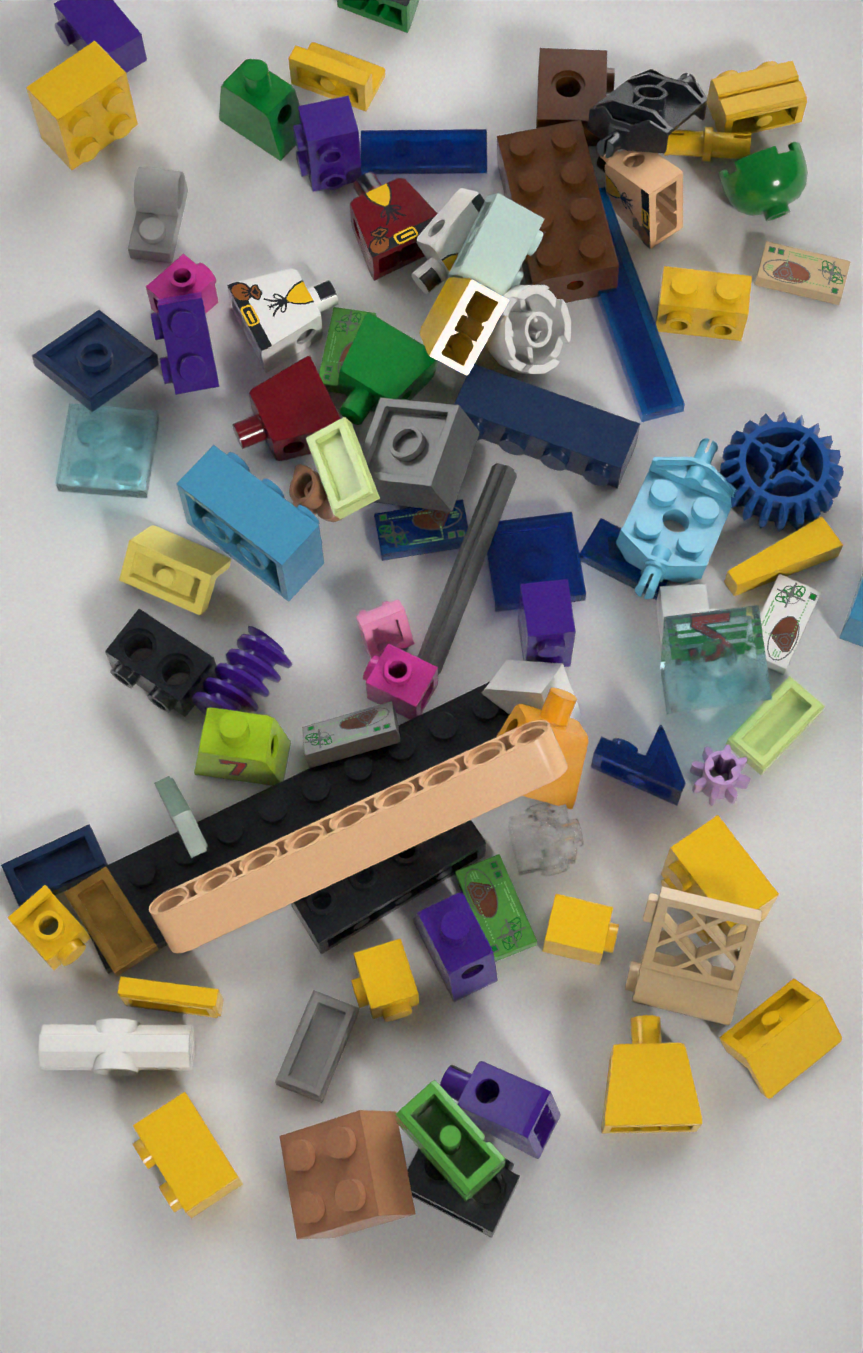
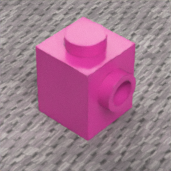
[146,253,218,313]
[363,643,438,720]

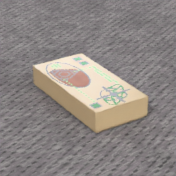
[755,241,851,305]

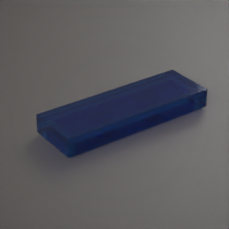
[361,129,487,175]

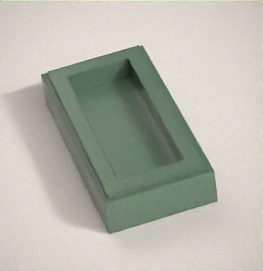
[154,776,208,858]

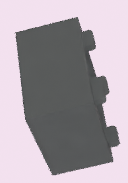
[362,398,480,512]

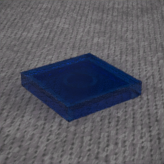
[486,512,586,612]

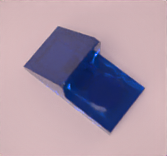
[591,724,686,806]

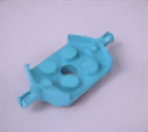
[616,438,736,599]

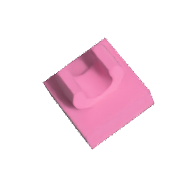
[356,599,414,659]

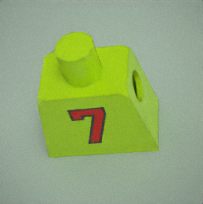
[194,708,291,786]

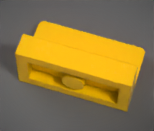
[288,42,385,112]
[719,978,842,1099]

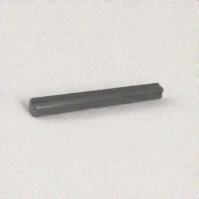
[417,463,517,675]

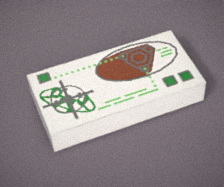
[741,574,822,675]

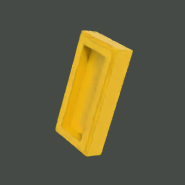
[117,976,224,1018]

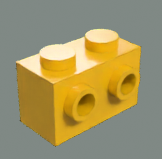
[655,266,752,341]

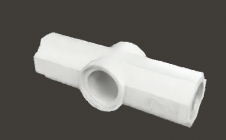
[38,1018,194,1076]

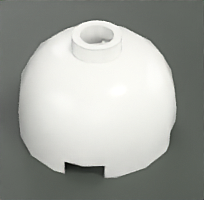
[485,285,571,374]

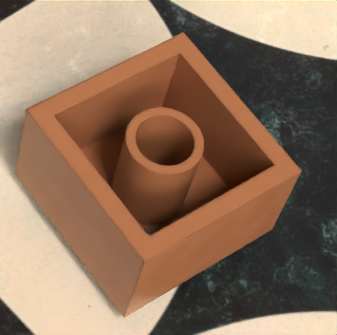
[279,1110,416,1240]

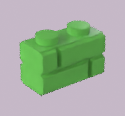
[395,1080,505,1202]

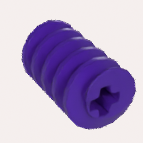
[192,626,293,716]

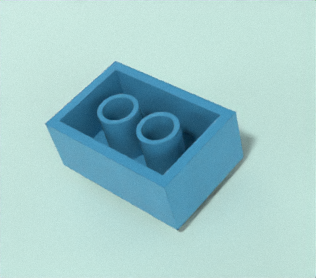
[176,445,324,602]

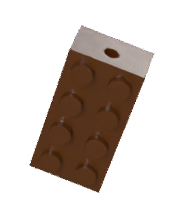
[497,120,619,303]

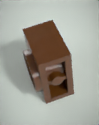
[536,48,615,146]

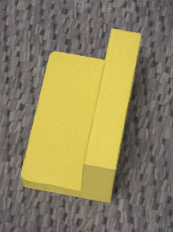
[119,525,232,615]

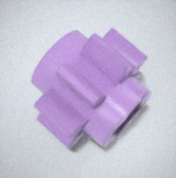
[690,744,750,806]

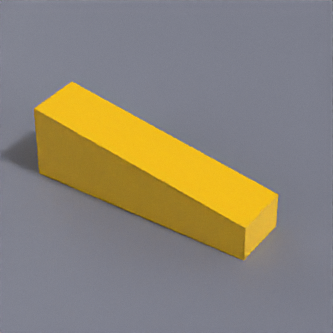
[724,516,843,596]

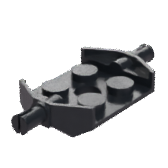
[587,69,708,158]

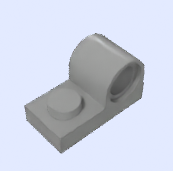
[128,167,188,263]

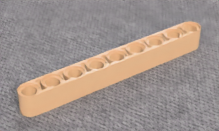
[149,720,568,954]

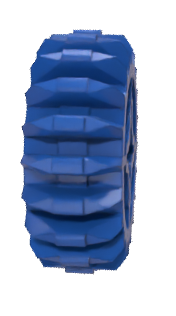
[719,412,844,533]

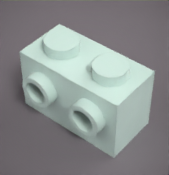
[448,193,544,296]

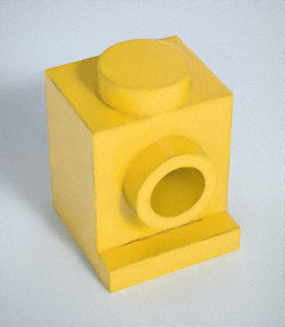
[7,885,91,970]

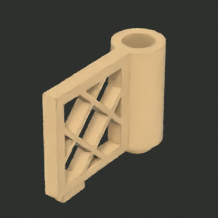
[625,886,762,1026]

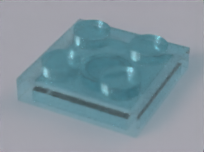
[55,403,160,499]

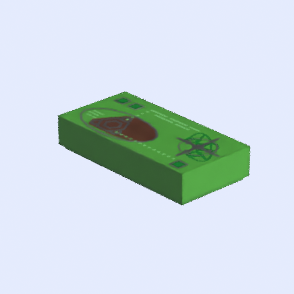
[319,307,377,394]
[455,854,537,962]

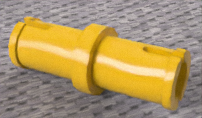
[664,127,752,162]

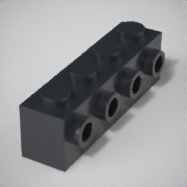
[291,820,486,954]

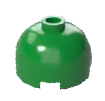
[718,142,808,221]

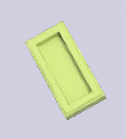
[306,417,380,520]
[726,676,825,775]

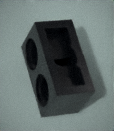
[105,609,216,717]
[407,1148,520,1238]

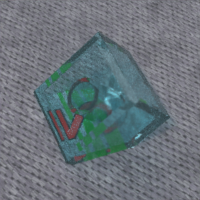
[660,605,772,715]

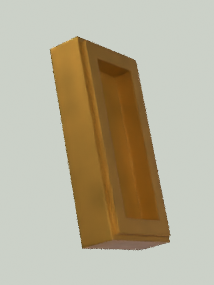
[64,867,159,976]

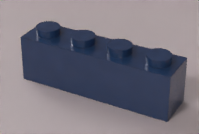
[454,364,640,489]

